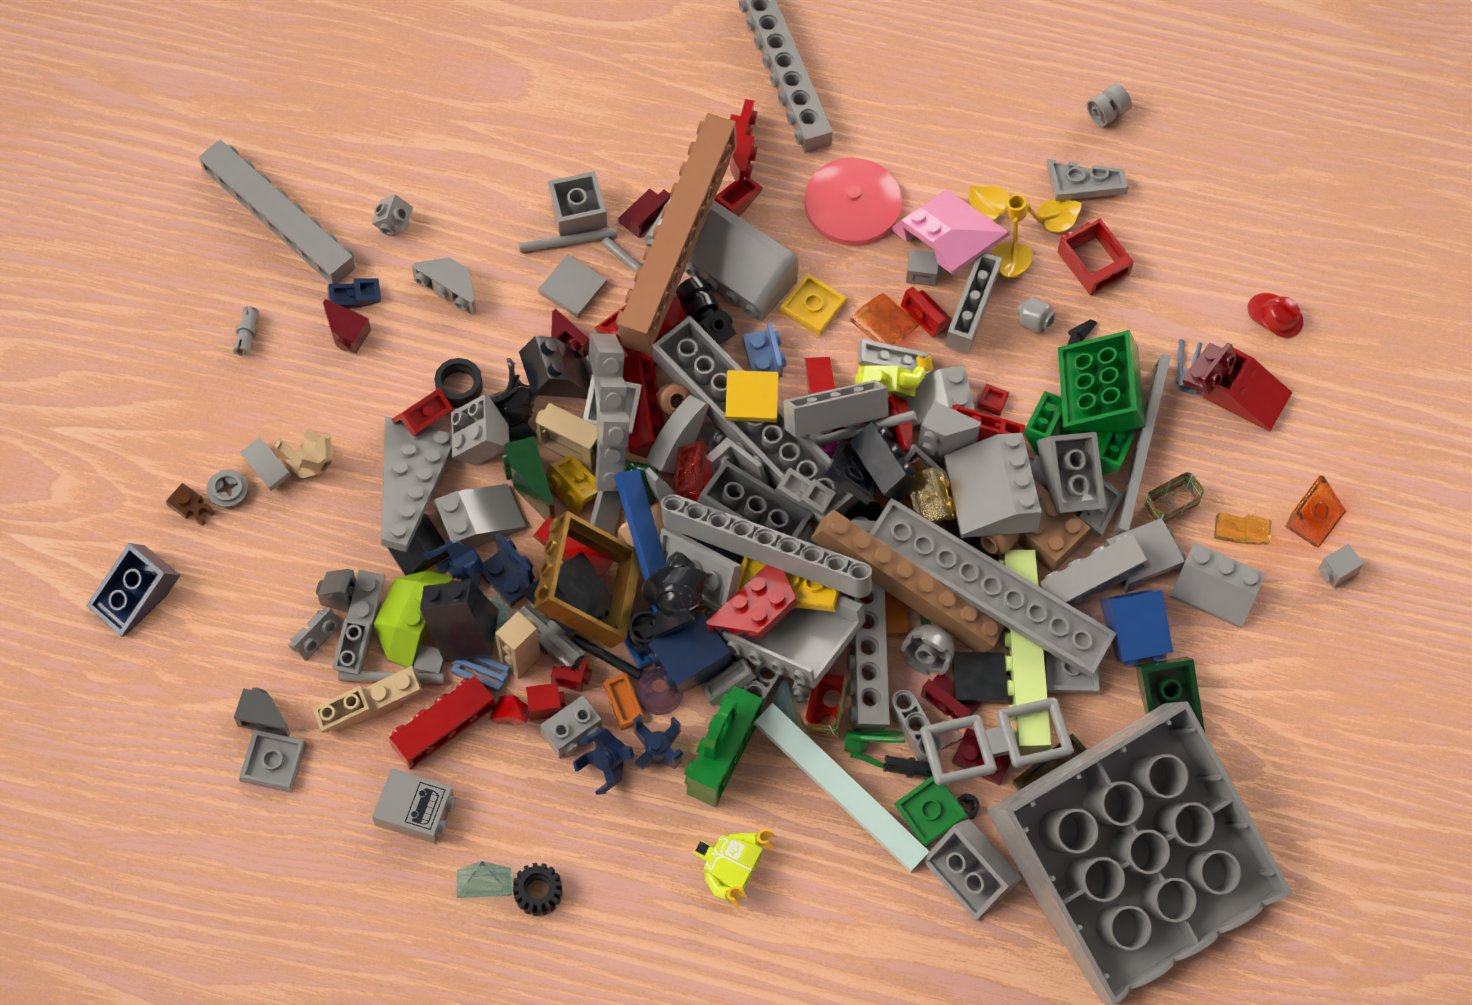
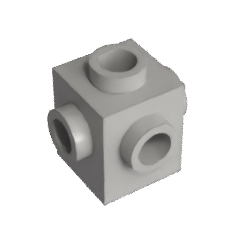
[372,194,413,236]

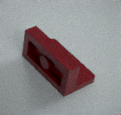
[618,189,670,238]
[920,673,980,720]

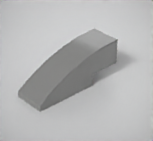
[646,395,709,474]

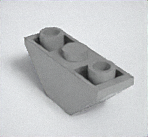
[412,257,476,315]

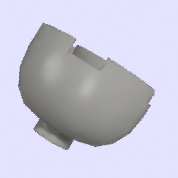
[901,624,955,675]

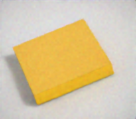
[779,273,848,337]
[725,370,778,422]

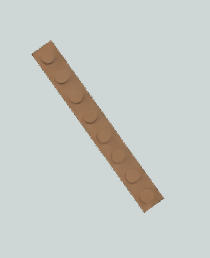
[810,510,1004,652]

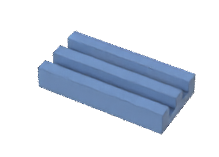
[451,657,510,693]

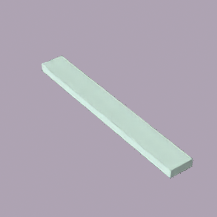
[754,703,930,872]

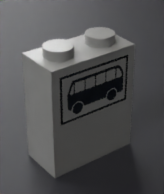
[372,768,456,844]

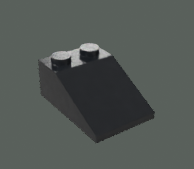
[519,336,590,399]

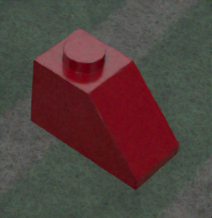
[323,299,371,354]

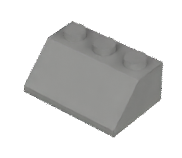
[918,401,981,468]
[1170,542,1266,629]
[922,819,1023,921]

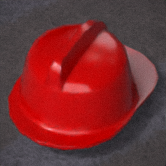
[1247,293,1304,338]

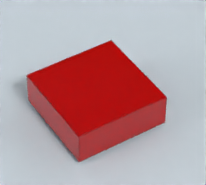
[977,384,1010,416]

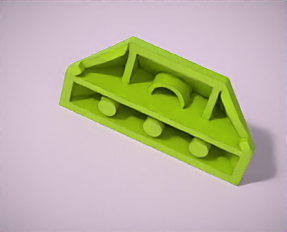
[373,569,453,668]

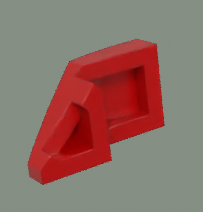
[489,694,528,726]

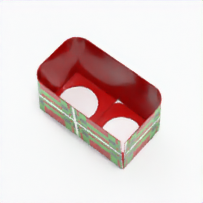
[806,674,847,735]

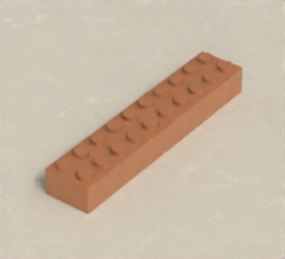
[616,113,737,355]

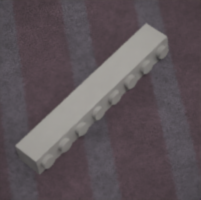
[199,139,355,284]

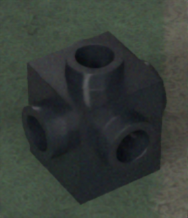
[697,308,737,345]

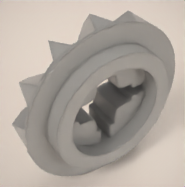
[207,470,248,509]

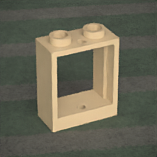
[535,403,597,471]

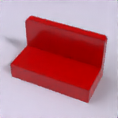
[900,286,952,338]
[391,388,453,436]

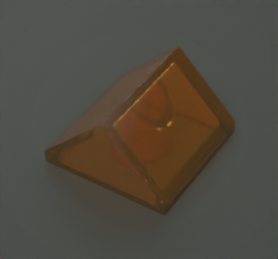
[1285,475,1346,548]

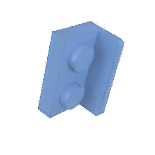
[743,323,786,378]

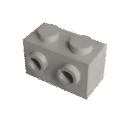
[540,695,602,758]

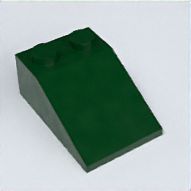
[501,437,556,520]
[1135,656,1205,732]

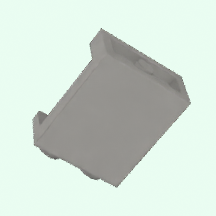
[1104,518,1185,593]

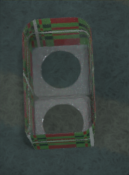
[1145,472,1204,523]

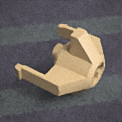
[274,429,333,479]

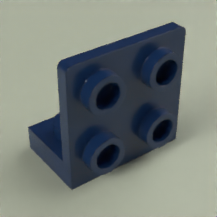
[482,533,535,608]

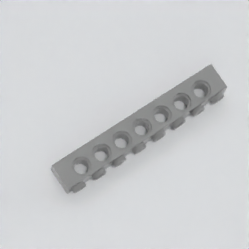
[738,0,833,152]
[846,520,890,730]

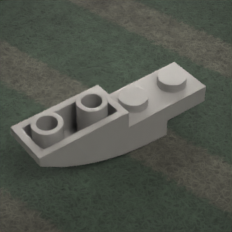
[332,569,386,675]

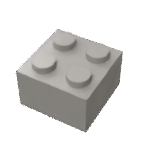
[548,171,607,236]

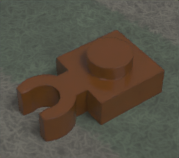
[166,483,214,525]

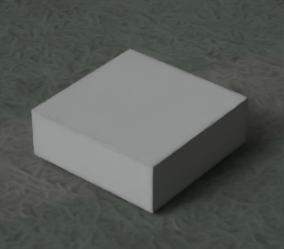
[414,645,444,674]

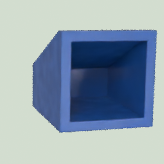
[1099,589,1173,666]

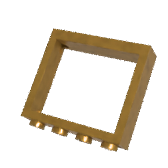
[534,511,640,648]

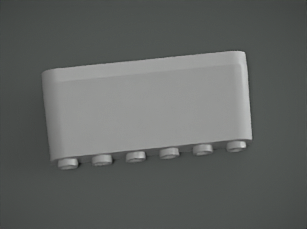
[645,197,798,322]

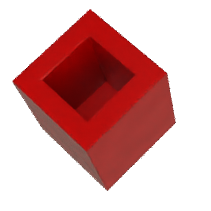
[526,683,566,721]

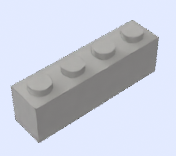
[945,253,1002,354]
[783,380,889,438]
[1040,534,1151,607]

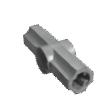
[518,604,586,669]

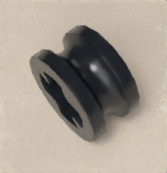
[957,793,979,820]

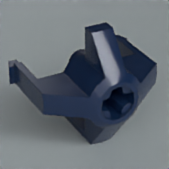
[424,540,483,588]
[633,714,683,770]
[573,728,635,795]

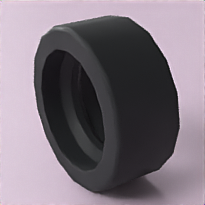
[434,358,483,408]

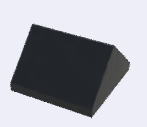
[387,513,449,576]

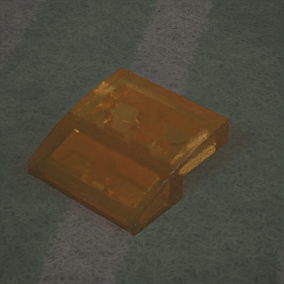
[850,293,919,345]

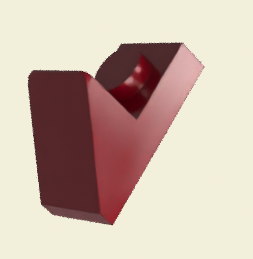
[551,309,590,357]

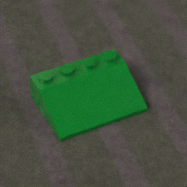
[1058,330,1145,432]

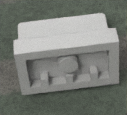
[705,437,769,486]

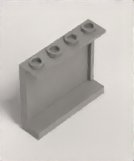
[723,595,866,688]

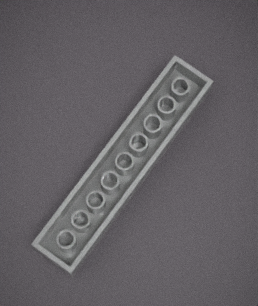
[652,316,859,528]

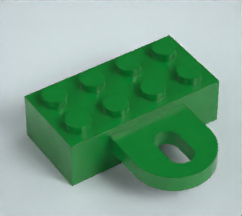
[684,686,763,808]

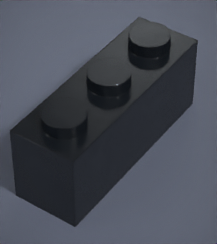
[850,422,920,502]

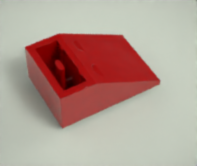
[1203,347,1292,432]

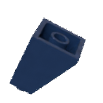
[648,611,732,694]

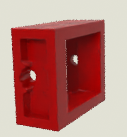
[1057,218,1134,296]

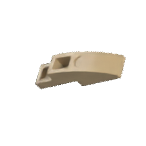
[313,666,423,733]

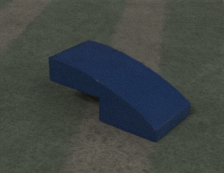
[327,278,381,309]

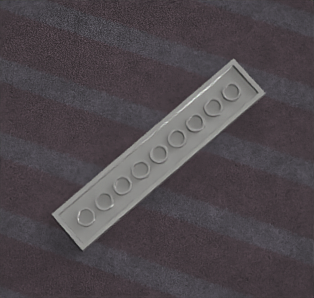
[869,498,1116,677]

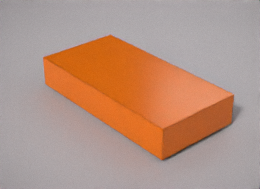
[602,673,646,731]

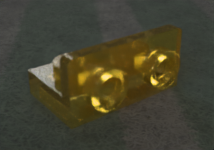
[910,467,955,523]

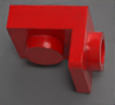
[550,659,592,692]

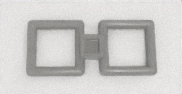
[920,697,1074,786]

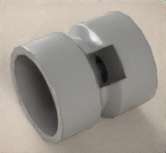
[1086,83,1132,127]

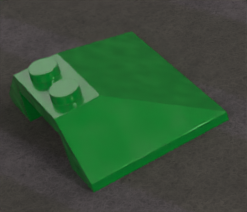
[1024,391,1137,476]

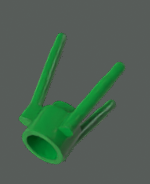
[844,730,905,769]

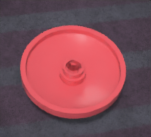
[805,158,902,246]

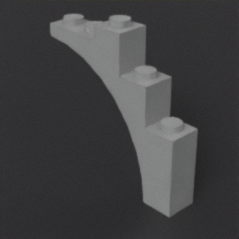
[589,333,630,491]

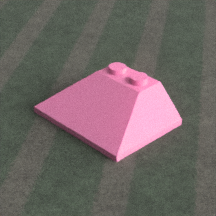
[891,189,1009,274]

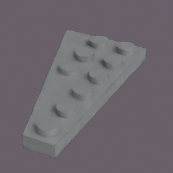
[381,416,452,552]

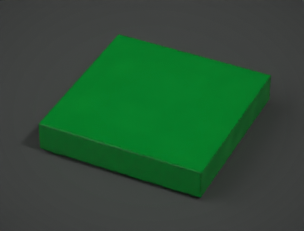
[894,776,969,848]

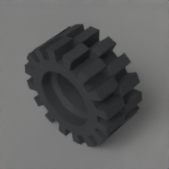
[513,863,563,916]

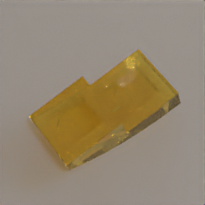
[1214,512,1271,545]

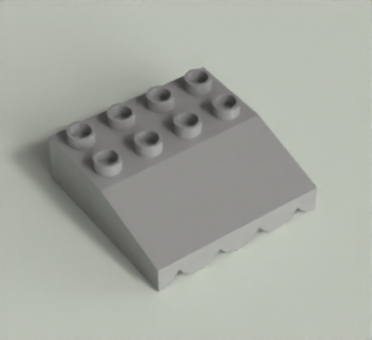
[987,701,1293,1005]

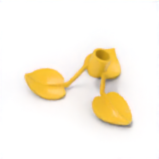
[969,185,1082,278]

